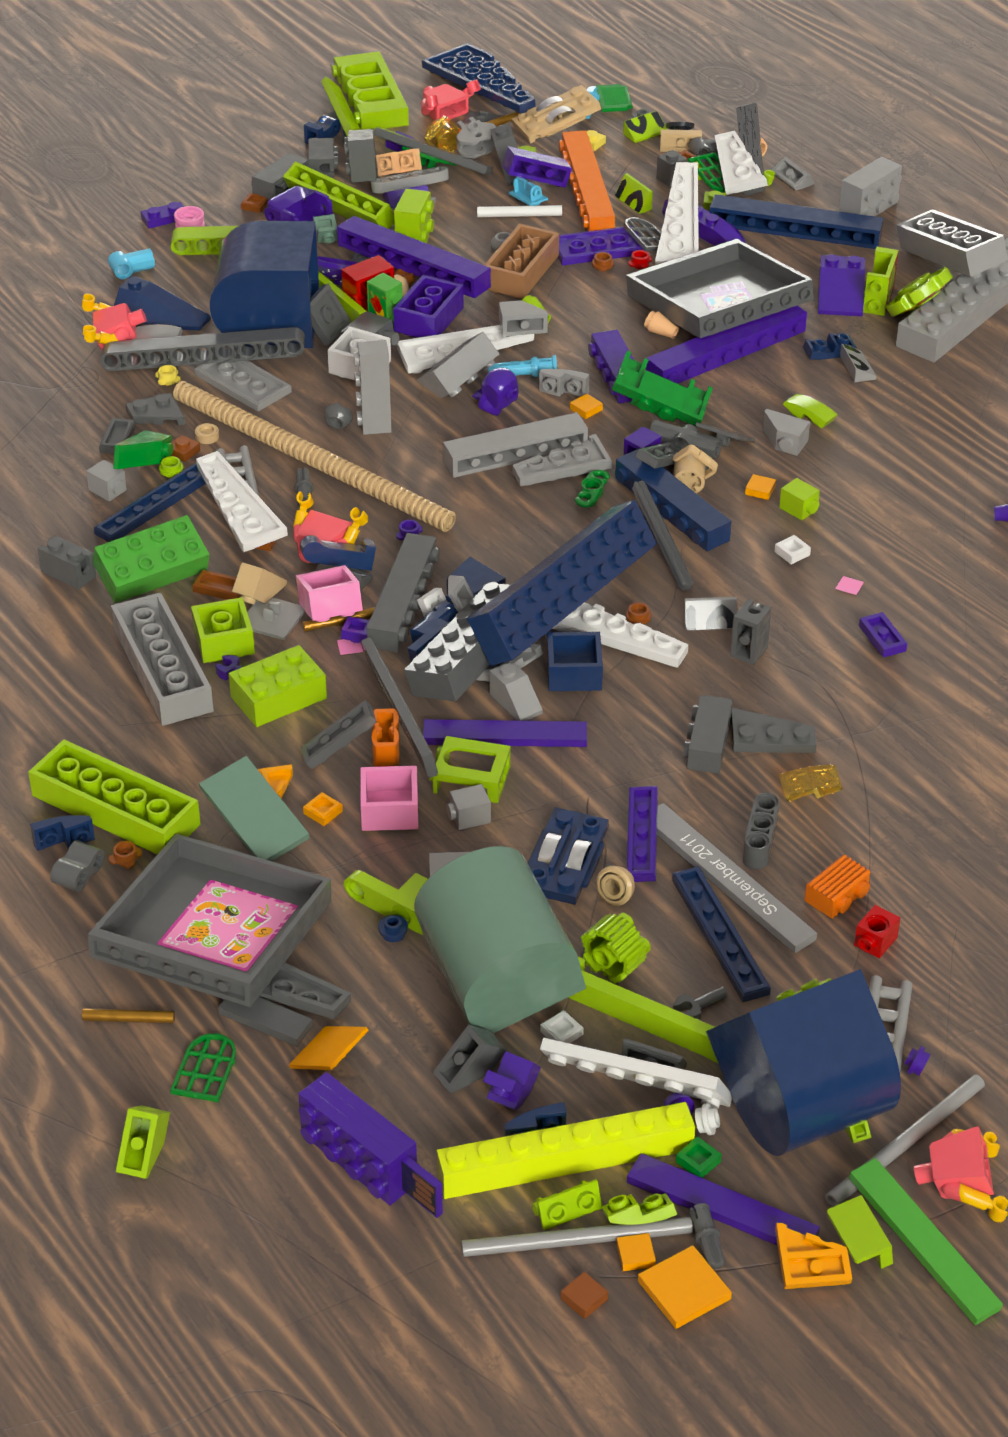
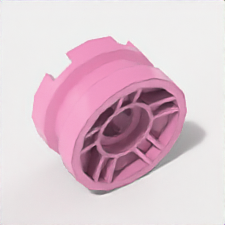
[174,206,205,229]

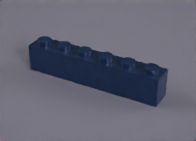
[615,449,732,551]

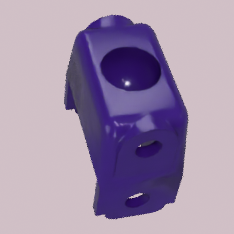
[264,186,333,221]

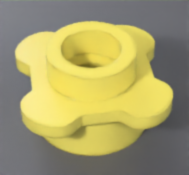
[155,365,181,386]

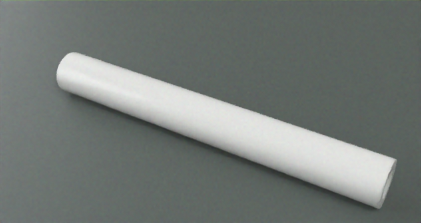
[477,205,562,218]

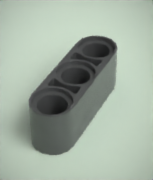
[743,792,780,869]

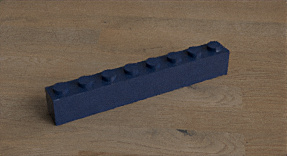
[710,194,884,249]

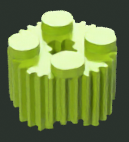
[581,912,651,984]

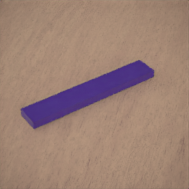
[423,719,587,747]
[627,1153,820,1246]

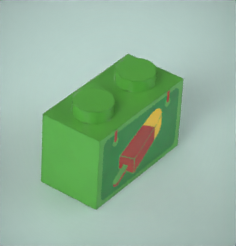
[367,273,403,326]

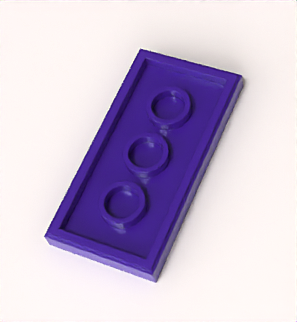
[558,226,645,265]

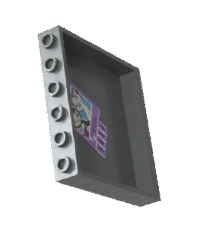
[626,239,813,339]

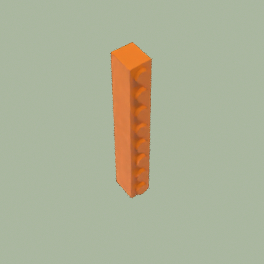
[559,130,615,231]

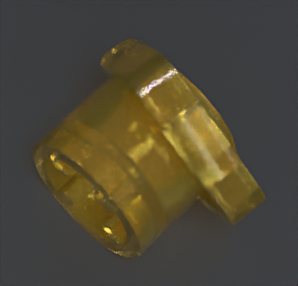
[424,116,461,152]

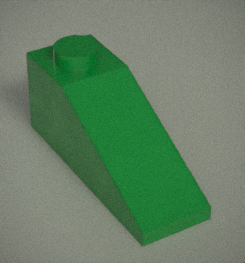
[113,430,173,469]

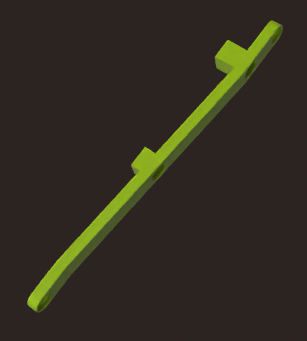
[343,870,719,1064]

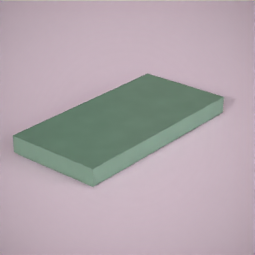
[199,756,310,861]

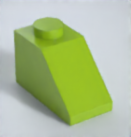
[116,1105,170,1179]

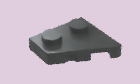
[126,393,185,425]

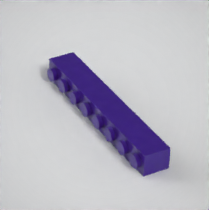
[337,216,491,299]
[646,305,807,384]

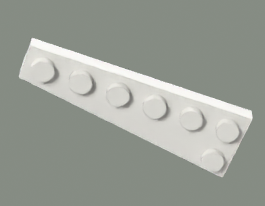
[397,325,534,374]
[540,1038,732,1109]

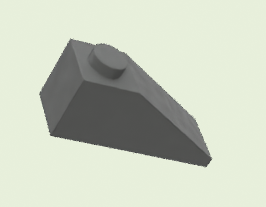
[490,123,528,186]

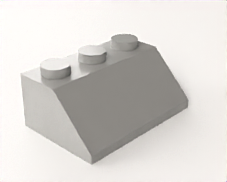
[417,332,499,398]

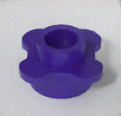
[396,519,423,540]

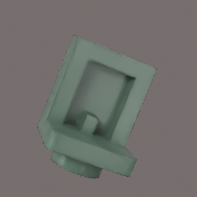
[313,214,338,243]

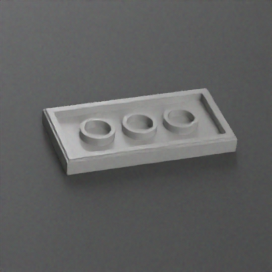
[194,361,292,412]

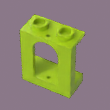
[429,736,511,803]

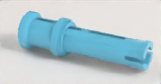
[488,355,557,377]

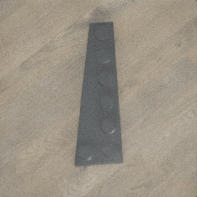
[260,963,351,1020]

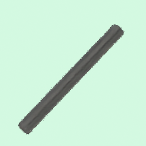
[632,481,694,591]

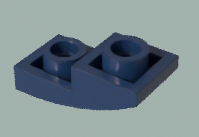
[803,333,857,360]
[30,815,95,851]
[504,1102,567,1137]

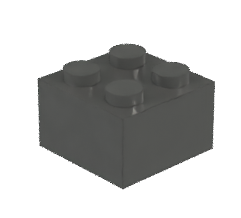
[344,129,377,182]

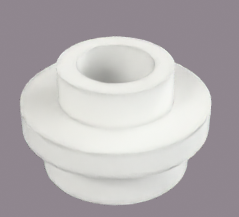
[695,1103,720,1135]

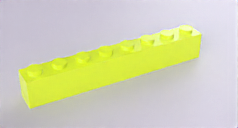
[437,1102,695,1199]

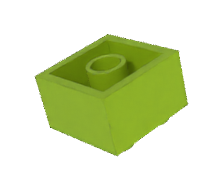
[394,189,434,243]
[191,597,255,663]

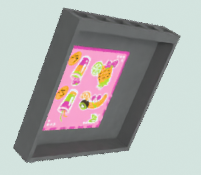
[88,834,331,1007]

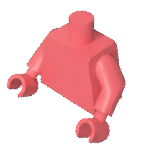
[421,79,481,124]

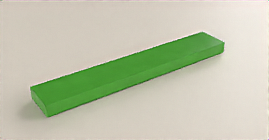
[849,1158,1003,1326]

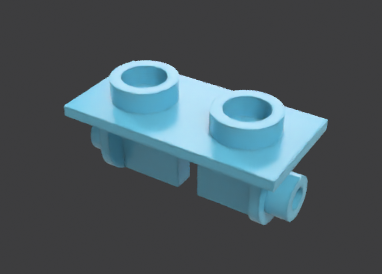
[509,177,548,206]

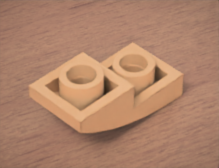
[376,149,422,176]

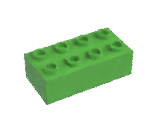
[93,515,210,604]

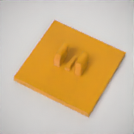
[289,1026,369,1070]

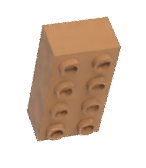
[484,223,559,299]

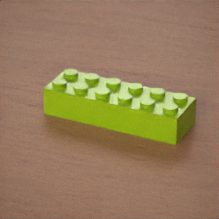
[28,739,201,855]

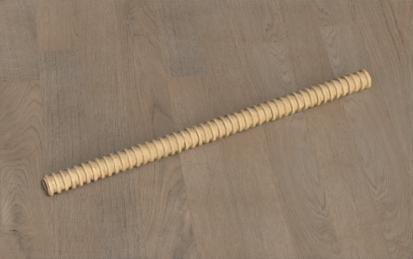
[173,381,456,532]

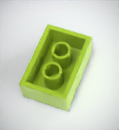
[229,645,327,727]

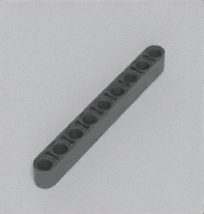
[100,327,305,371]

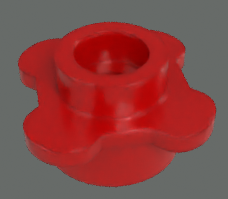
[628,250,652,269]

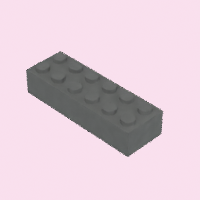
[404,582,510,702]

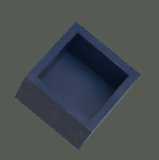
[547,631,603,692]

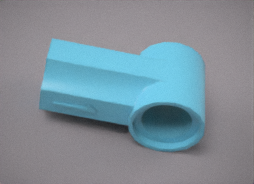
[108,248,155,279]

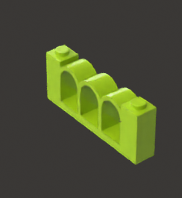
[331,51,409,130]

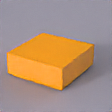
[570,394,603,419]
[745,474,776,500]
[303,792,343,826]
[616,1233,656,1271]

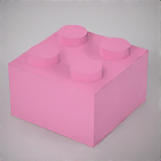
[296,565,363,622]
[361,766,418,831]

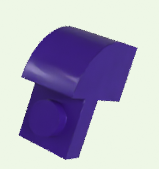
[483,1051,541,1110]

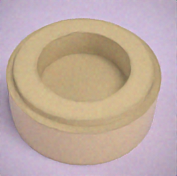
[195,423,219,444]

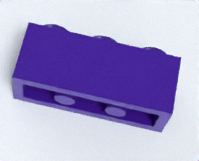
[502,146,572,188]

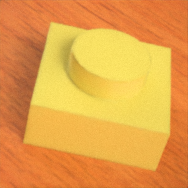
[587,130,606,151]

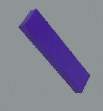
[627,786,658,882]

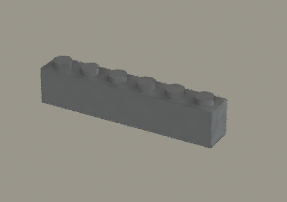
[367,533,440,652]

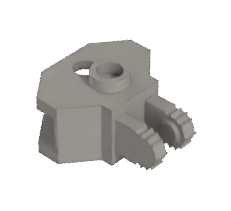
[456,117,496,159]

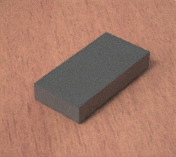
[99,418,135,454]

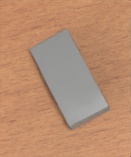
[132,324,183,340]
[539,369,590,397]

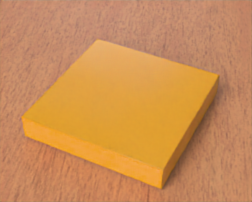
[638,1245,732,1329]

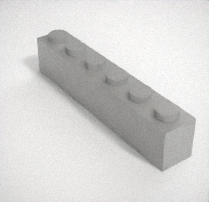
[443,412,588,478]

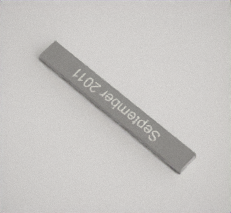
[657,803,817,953]

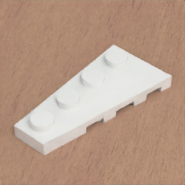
[715,131,768,195]

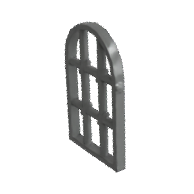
[624,217,661,251]

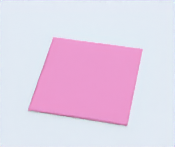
[835,576,864,595]
[337,639,363,655]

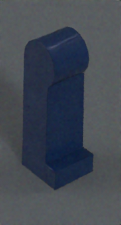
[300,535,376,571]

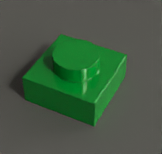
[676,1136,722,1178]

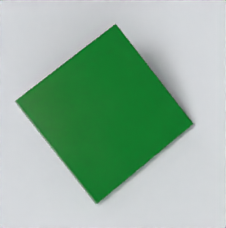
[402,146,457,168]

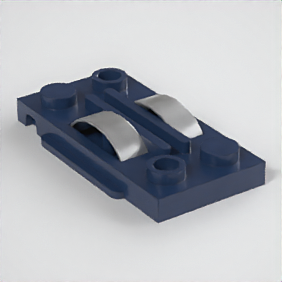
[527,807,609,905]

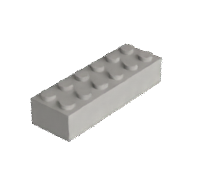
[896,209,1008,277]
[111,592,214,726]

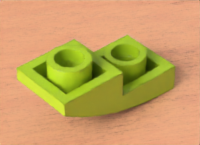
[783,394,838,429]
[602,1193,677,1225]

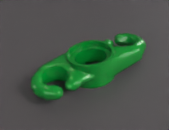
[574,470,610,508]

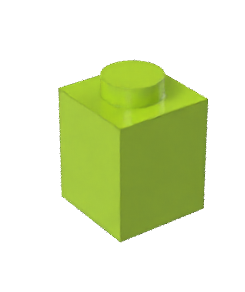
[779,478,820,520]

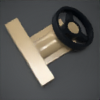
[660,122,702,152]

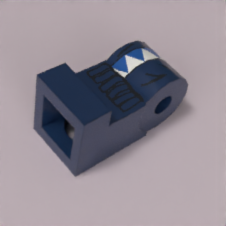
[304,115,341,144]

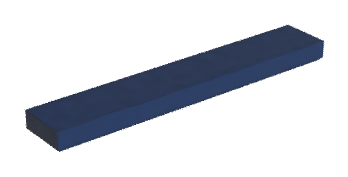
[94,463,206,542]
[672,866,771,1002]

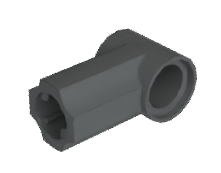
[688,137,719,163]

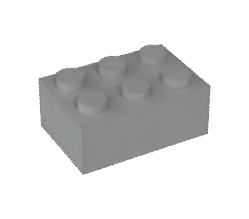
[839,157,902,216]

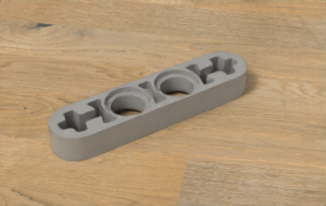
[371,166,449,193]

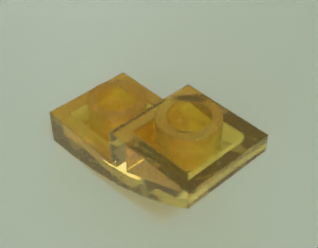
[778,765,843,802]

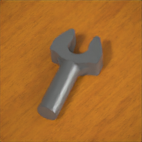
[673,987,727,1021]

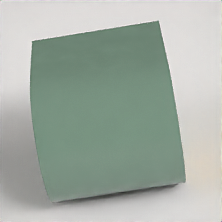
[414,846,586,1034]

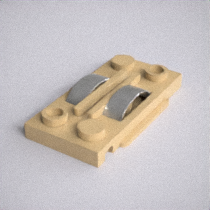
[511,85,601,144]

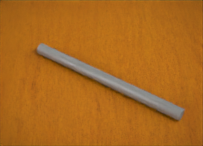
[825,1074,985,1207]
[461,1217,693,1257]

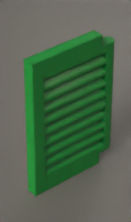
[596,84,633,112]

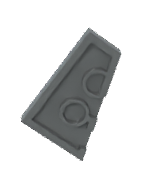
[731,707,816,753]

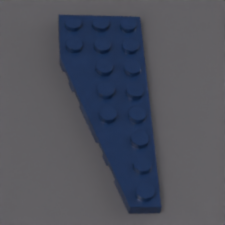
[422,43,536,113]

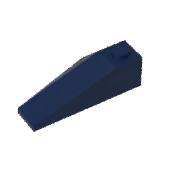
[114,276,211,331]

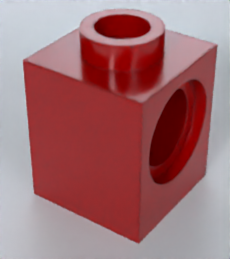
[854,905,901,959]

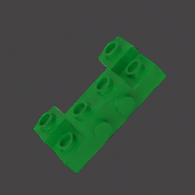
[611,350,713,427]

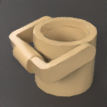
[673,445,718,493]

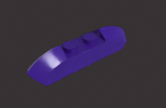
[662,199,746,246]

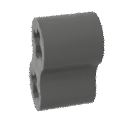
[50,840,105,892]

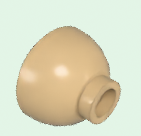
[596,866,635,906]

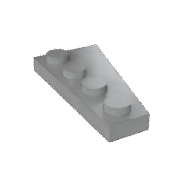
[512,434,612,486]

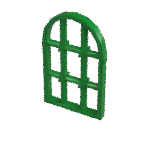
[687,152,726,193]
[170,1033,236,1103]

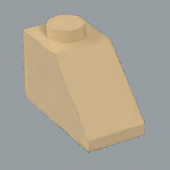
[232,562,287,605]

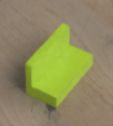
[827,1195,893,1269]

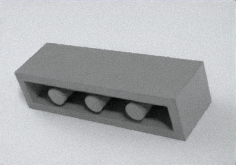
[354,340,391,435]

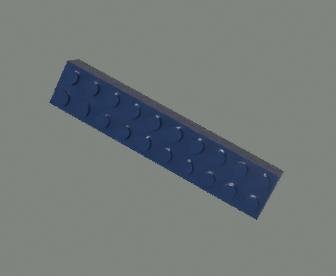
[467,500,657,666]

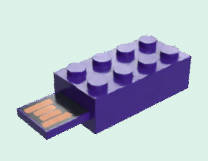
[298,1072,443,1218]

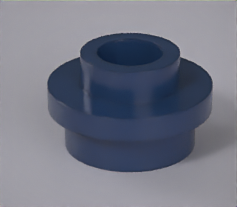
[378,915,408,942]

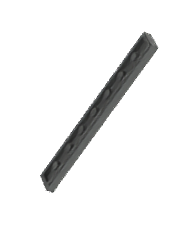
[361,637,438,779]

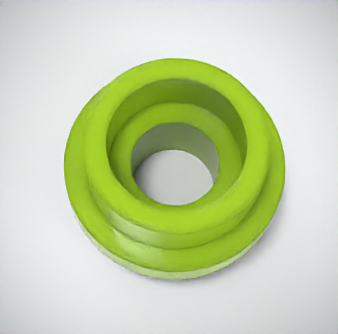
[159,456,184,478]

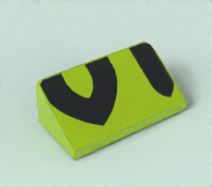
[623,111,668,143]
[615,173,653,214]

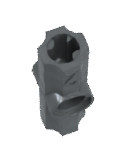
[650,420,722,459]

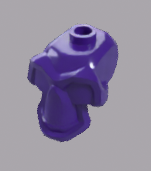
[472,367,519,416]

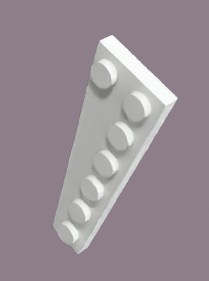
[655,162,699,265]
[196,451,288,552]
[552,602,688,668]

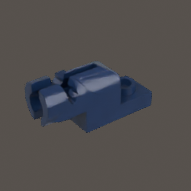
[408,601,458,662]

